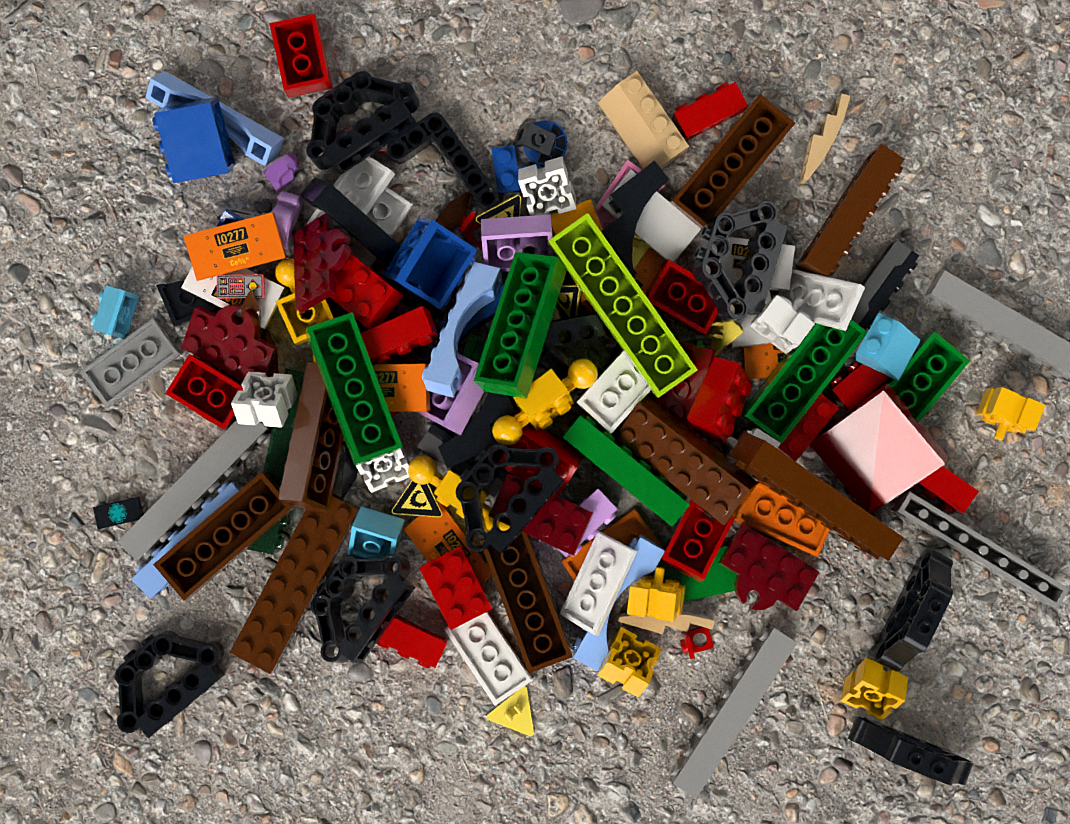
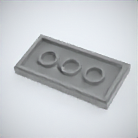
[80,317,182,408]

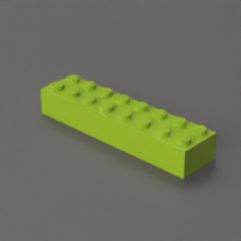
[548,213,697,398]

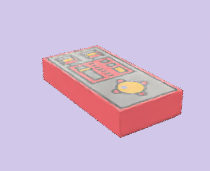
[217,275,265,299]

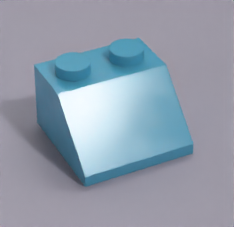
[92,285,140,339]
[856,313,921,381]
[347,506,405,559]

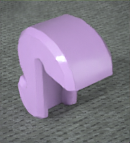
[271,191,303,250]

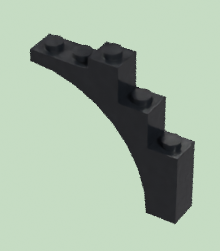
[601,160,669,283]
[438,320,518,468]

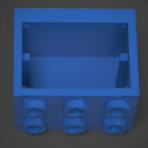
[152,97,235,183]
[383,216,477,309]

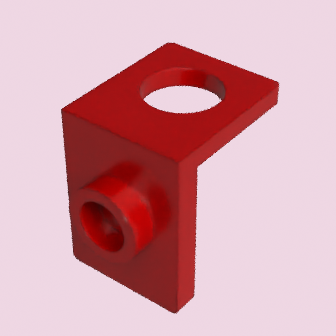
[459,211,483,250]
[680,627,714,659]

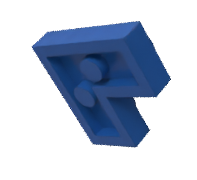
[492,145,540,195]

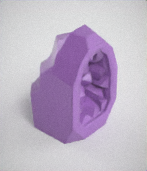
[263,153,299,192]

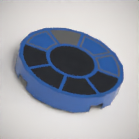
[523,120,568,167]

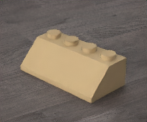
[598,71,689,169]

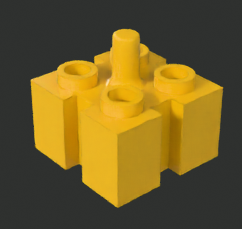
[976,387,1046,441]
[627,567,686,622]
[597,627,662,697]
[840,658,909,721]

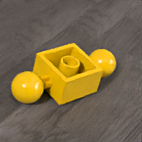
[275,258,337,363]
[492,359,598,446]
[408,455,510,531]

